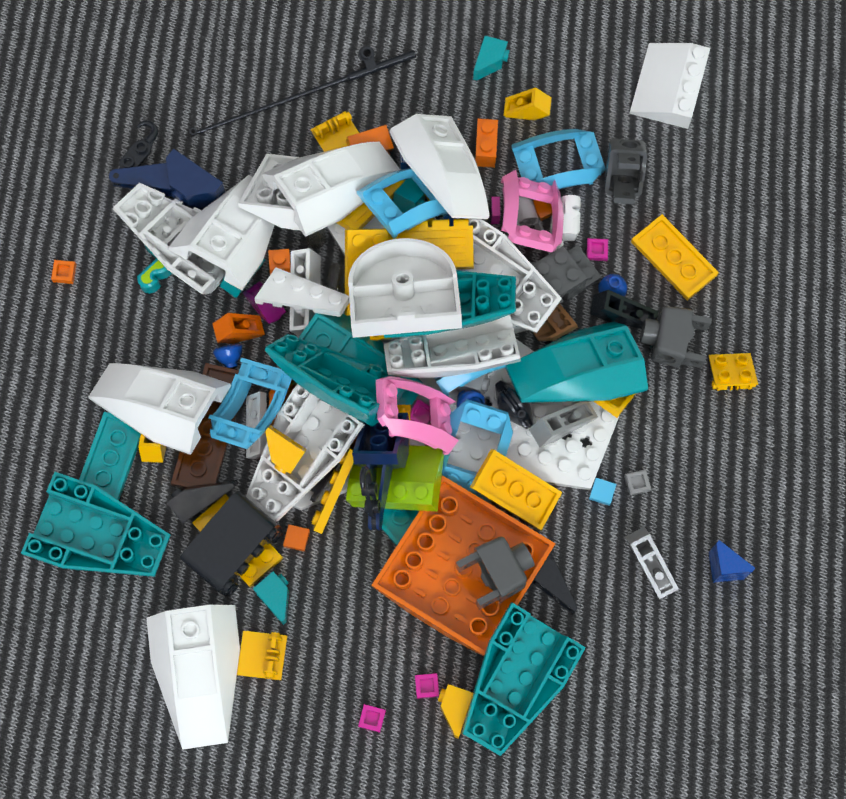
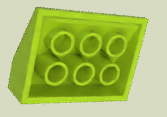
[346,445,444,512]

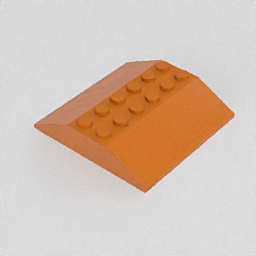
[371,475,556,656]

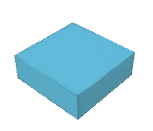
[589,478,616,506]

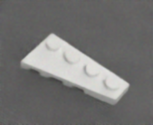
[254,267,350,317]

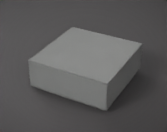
[624,469,651,496]

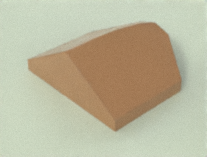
[533,303,578,341]

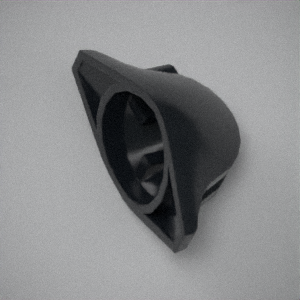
[495,380,533,429]

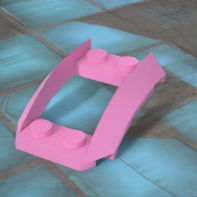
[501,170,564,253]
[376,376,459,455]

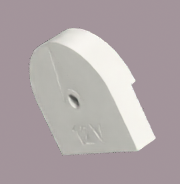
[348,238,462,338]

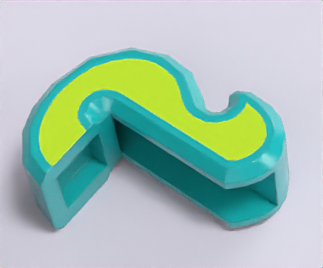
[137,244,172,294]

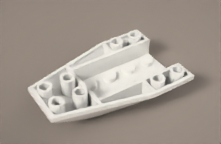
[389,114,489,219]
[262,142,401,237]
[168,175,274,290]
[457,218,562,333]
[384,315,521,378]
[88,363,231,455]
[246,384,364,522]
[146,605,240,750]

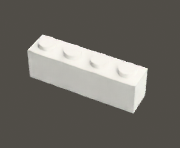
[290,248,321,337]

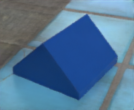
[709,540,755,583]

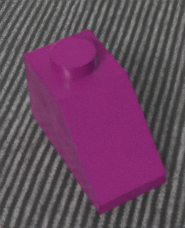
[243,281,286,324]

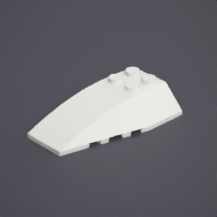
[113,183,226,294]

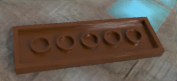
[171,363,239,489]

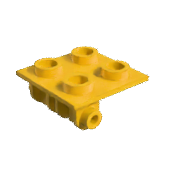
[310,111,359,152]
[708,353,758,391]
[237,631,287,680]

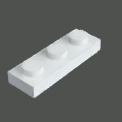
[246,392,267,459]

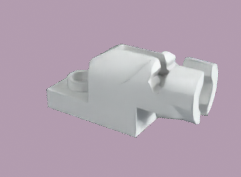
[549,195,581,254]

